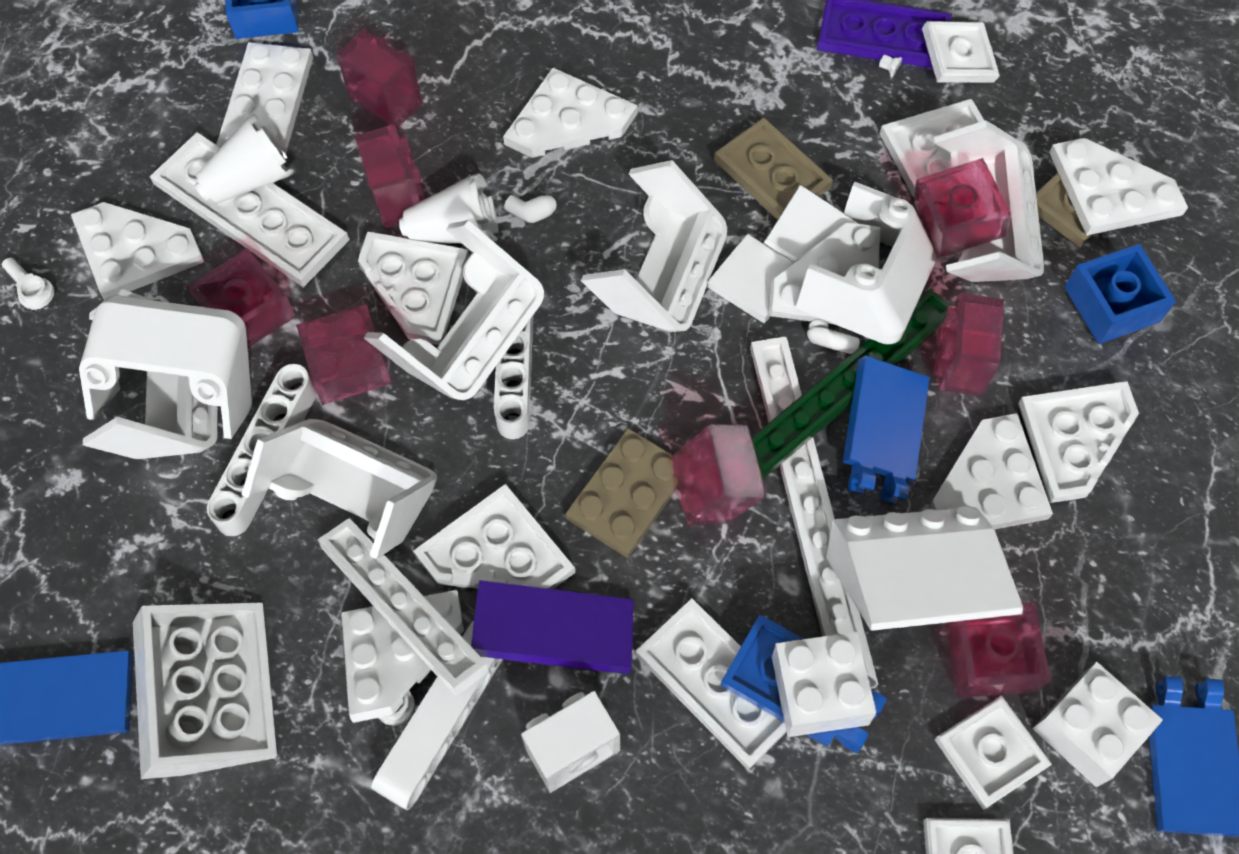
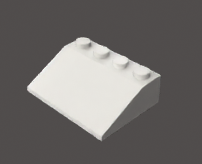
[826,506,1023,630]
[133,603,277,779]

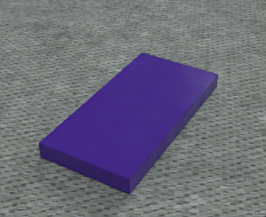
[817,0,952,68]
[471,580,634,674]

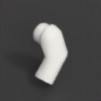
[504,195,557,223]
[807,319,860,354]

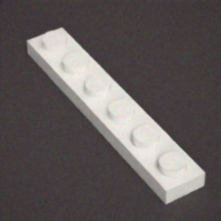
[318,518,489,696]

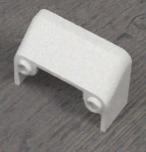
[934,120,1044,282]
[581,160,727,332]
[796,182,937,344]
[364,220,544,400]
[83,289,218,459]
[79,296,252,439]
[242,419,437,559]

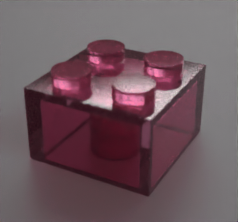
[336,29,422,129]
[354,124,425,229]
[914,158,1011,258]
[186,248,296,348]
[934,293,1004,397]
[296,304,392,405]
[672,425,766,526]
[945,602,1051,698]

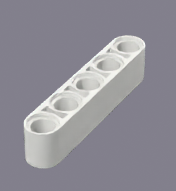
[494,316,533,439]
[207,364,316,536]
[372,621,503,810]

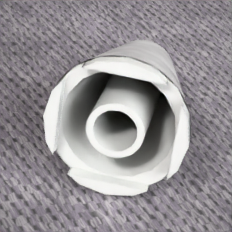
[194,114,296,204]
[399,174,498,243]

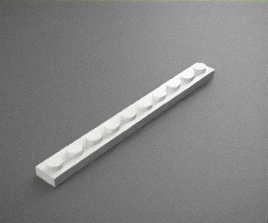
[750,336,878,689]

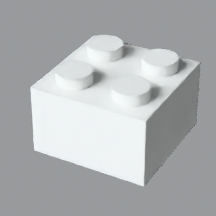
[772,632,876,737]
[1032,662,1163,787]
[521,691,620,793]

